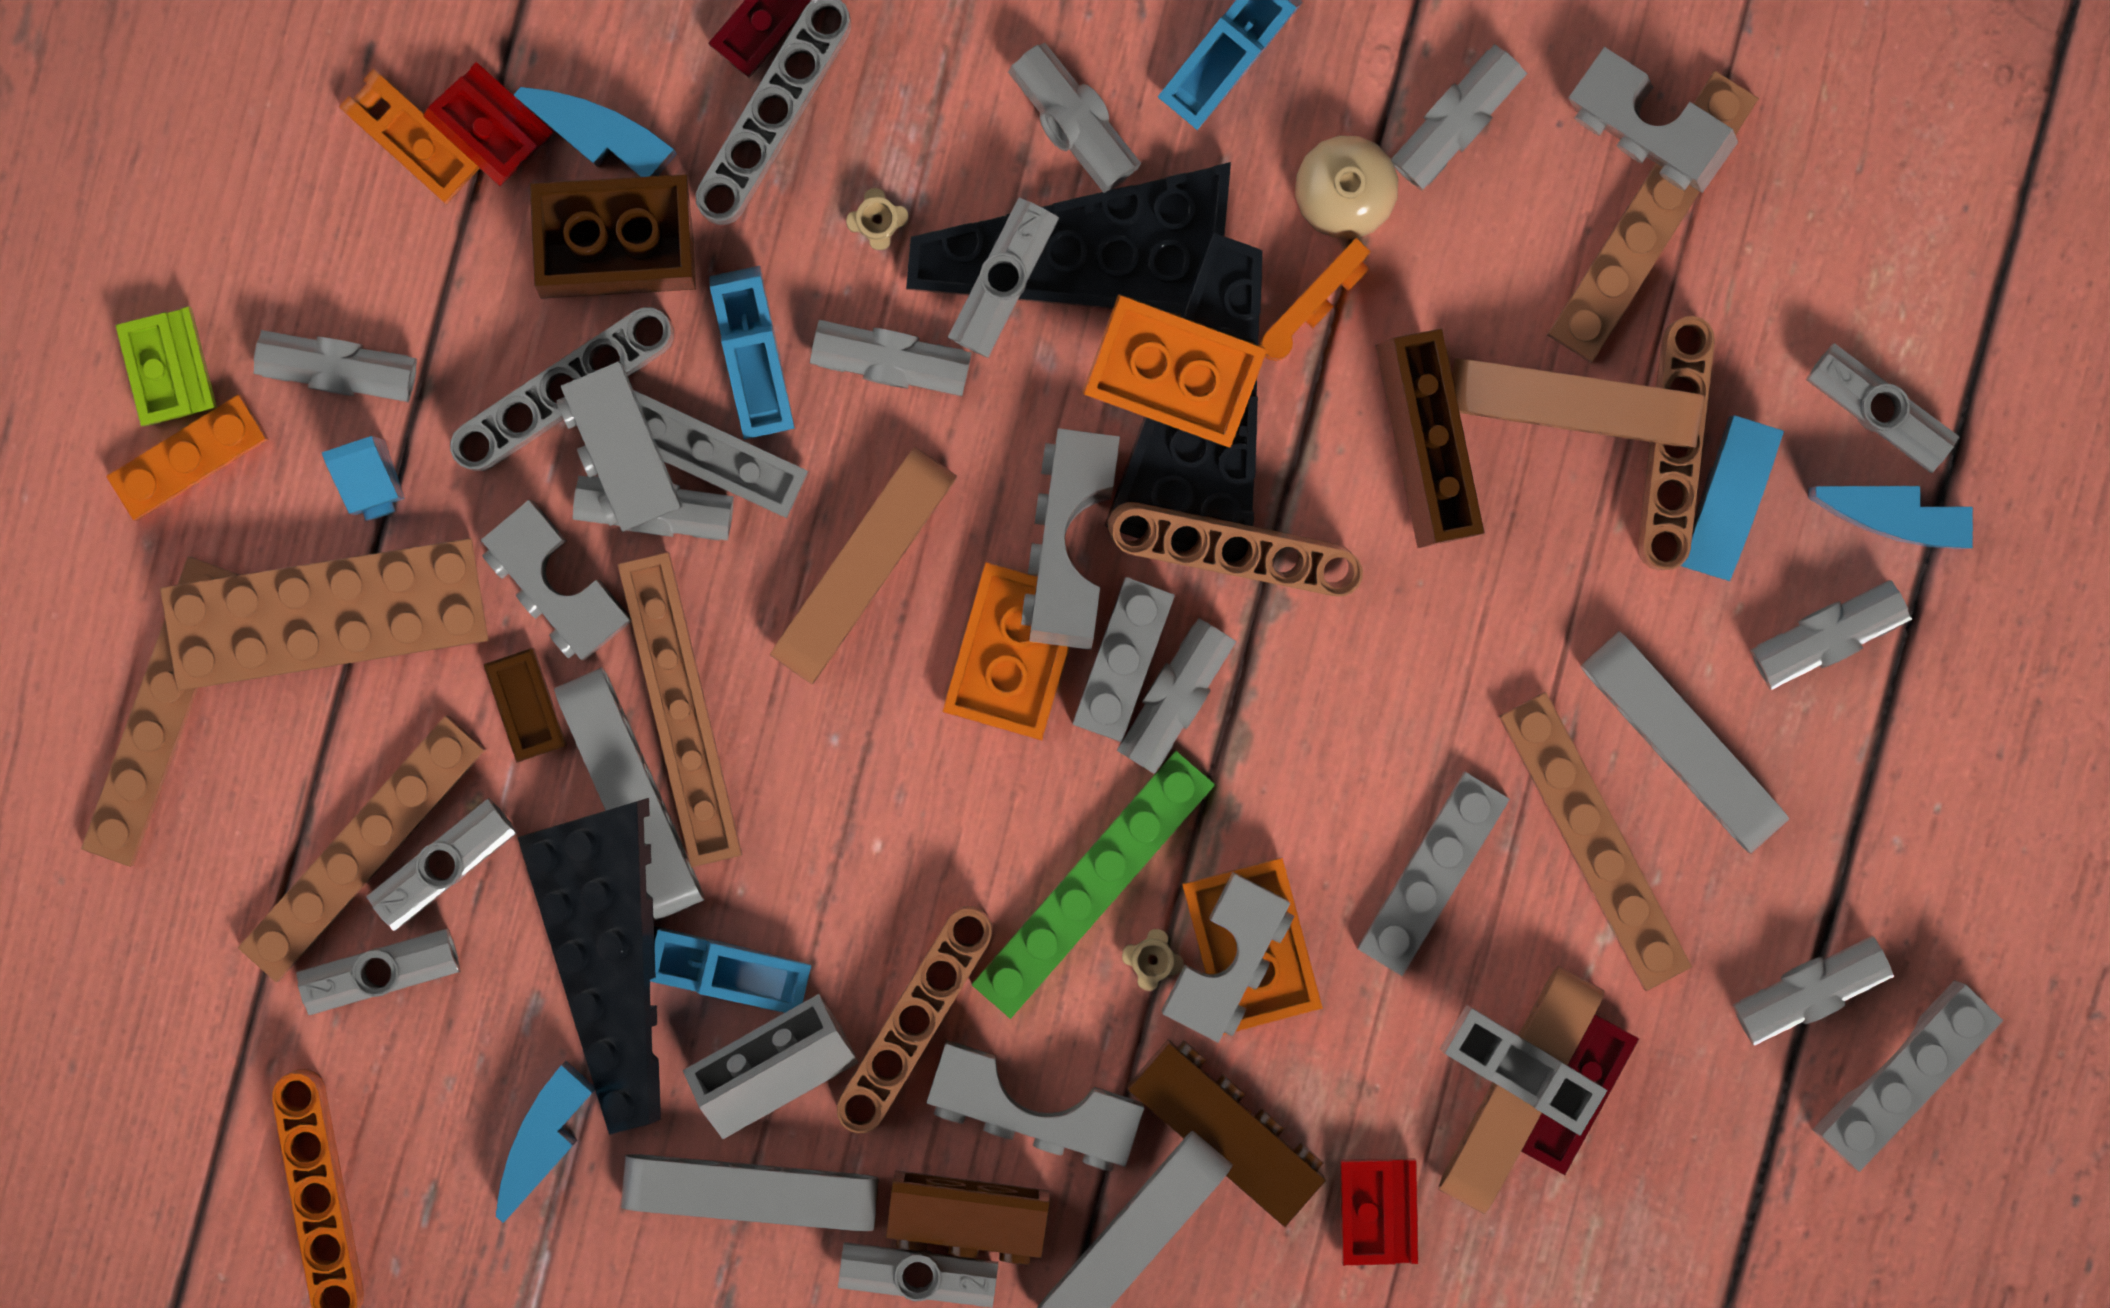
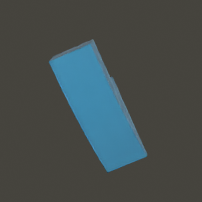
[1158,0,1303,130]
[514,87,677,177]
[709,266,795,439]
[1681,415,1784,581]
[1808,486,1973,549]
[650,926,811,1013]
[496,1061,595,1223]

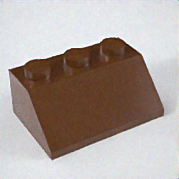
[530,174,696,299]
[886,1170,1050,1264]

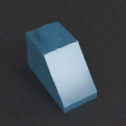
[322,436,405,521]

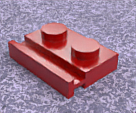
[423,62,553,186]
[1340,1158,1418,1266]

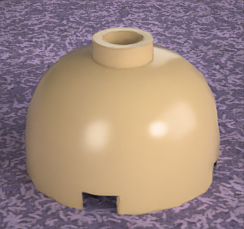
[1295,135,1398,239]

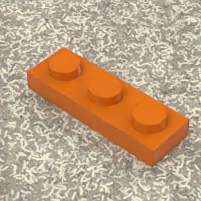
[106,394,269,521]

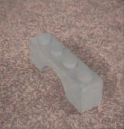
[1021,428,1120,650]
[1812,980,2003,1172]
[927,1040,1144,1171]

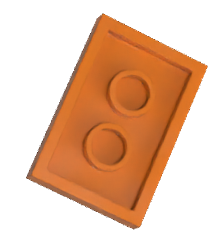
[1082,294,1267,448]
[942,562,1069,741]
[1182,857,1323,1035]

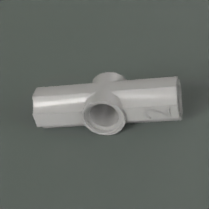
[1008,43,1141,193]
[1391,44,1528,191]
[948,197,1059,358]
[810,320,972,397]
[253,330,417,402]
[1806,343,1959,473]
[573,475,734,541]
[1750,580,1912,690]
[1116,618,1236,774]
[366,798,517,931]
[296,928,461,1015]
[1733,936,1894,1046]
[838,1242,998,1308]

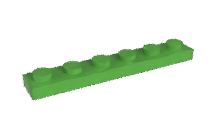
[971,750,1215,1019]

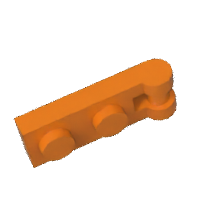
[338,69,479,205]
[1260,238,1371,362]

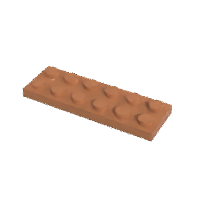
[160,538,489,691]

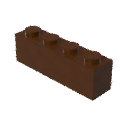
[1375,329,1485,548]
[1127,1039,1326,1227]

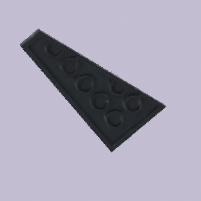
[906,162,1231,315]
[1105,231,1263,562]
[518,798,661,1135]

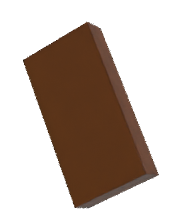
[483,648,567,763]

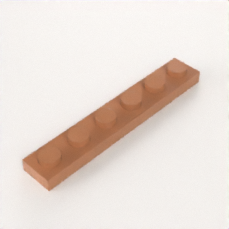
[1547,71,1759,363]
[618,552,743,868]
[81,557,240,867]
[1499,692,1692,991]
[238,716,486,983]

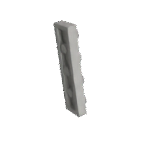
[634,390,809,518]
[1357,772,1510,976]

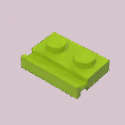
[115,306,217,427]

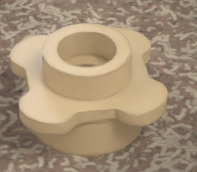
[846,188,908,250]
[1122,929,1184,991]

